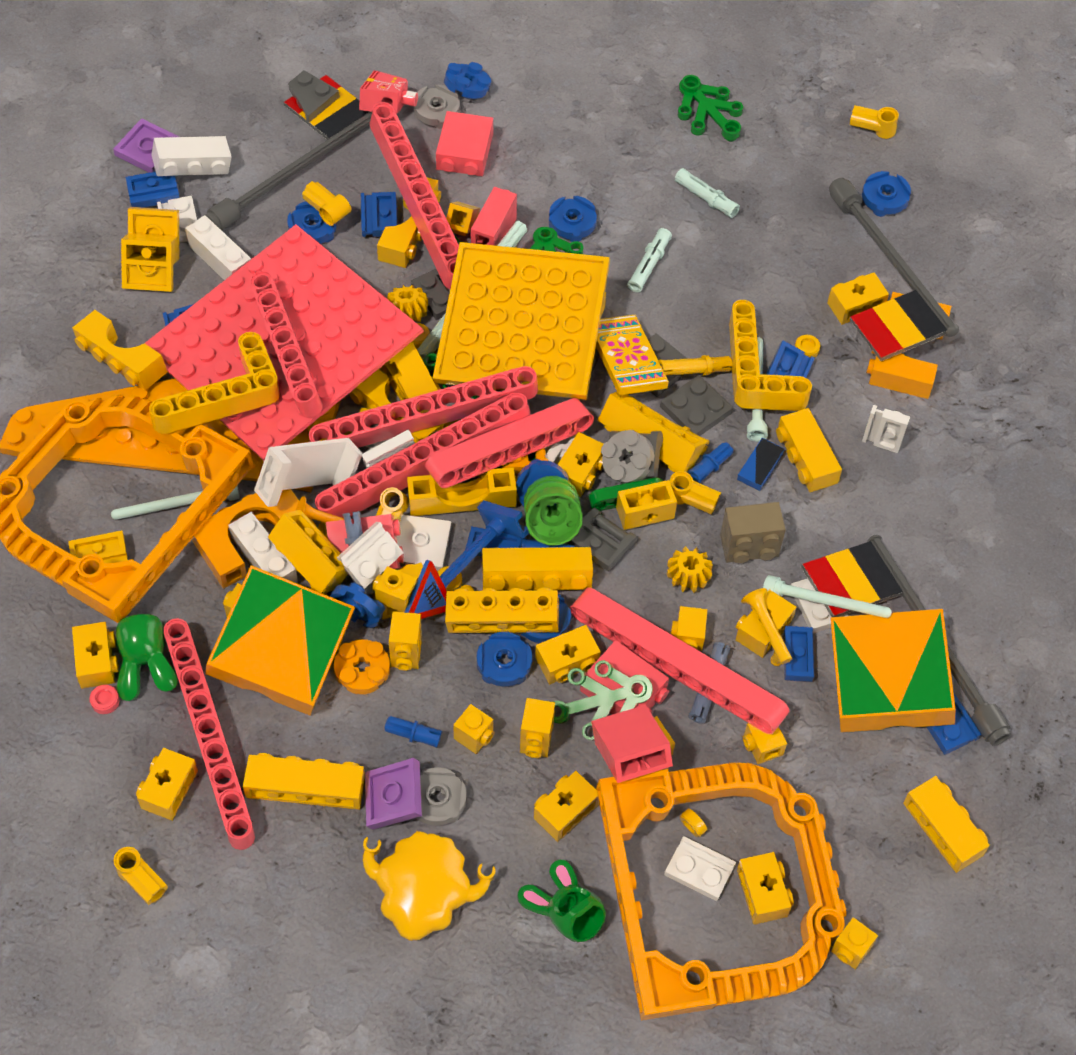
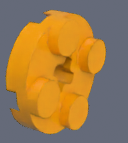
[334,640,390,694]

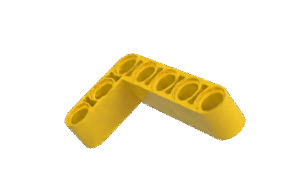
[729,300,812,411]
[149,332,280,434]

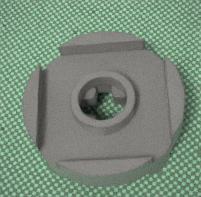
[414,85,460,129]
[601,430,655,484]
[416,767,466,826]

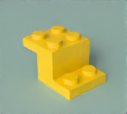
[121,207,179,292]

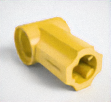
[850,105,899,139]
[302,181,352,226]
[670,471,721,514]
[376,487,409,522]
[113,847,168,905]

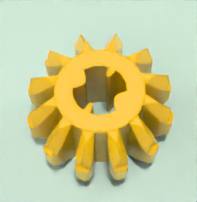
[387,285,429,322]
[667,546,713,593]

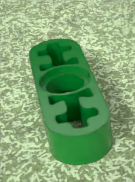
[588,478,662,511]

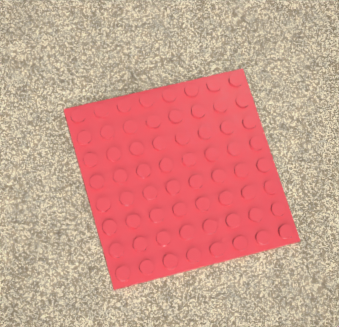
[145,225,424,461]

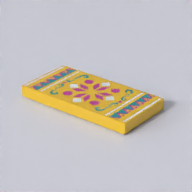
[596,315,669,395]

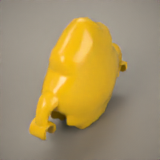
[363,831,495,941]

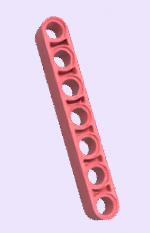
[249,270,323,418]
[425,398,594,488]

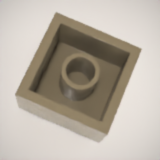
[720,502,786,563]

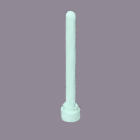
[747,337,768,442]
[111,486,240,520]
[763,575,892,618]

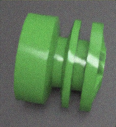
[524,476,582,545]

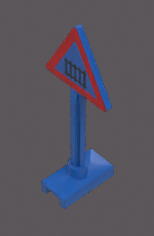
[404,500,529,619]

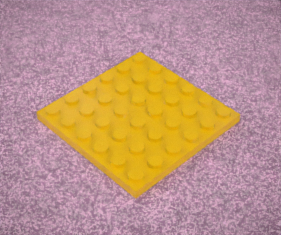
[433,242,610,400]

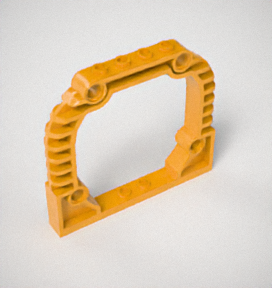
[0,395,254,623]
[596,762,846,1021]

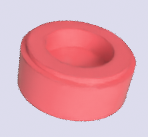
[89,685,120,714]

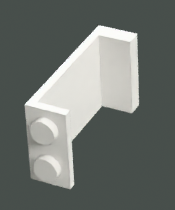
[254,438,363,507]

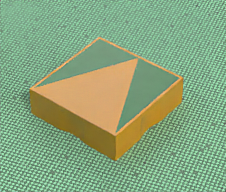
[205,565,355,716]
[830,609,956,732]

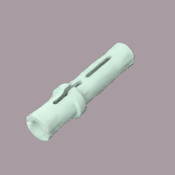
[675,168,740,218]
[627,228,672,293]

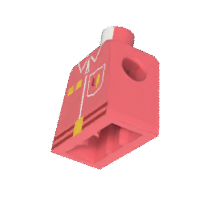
[359,70,418,114]

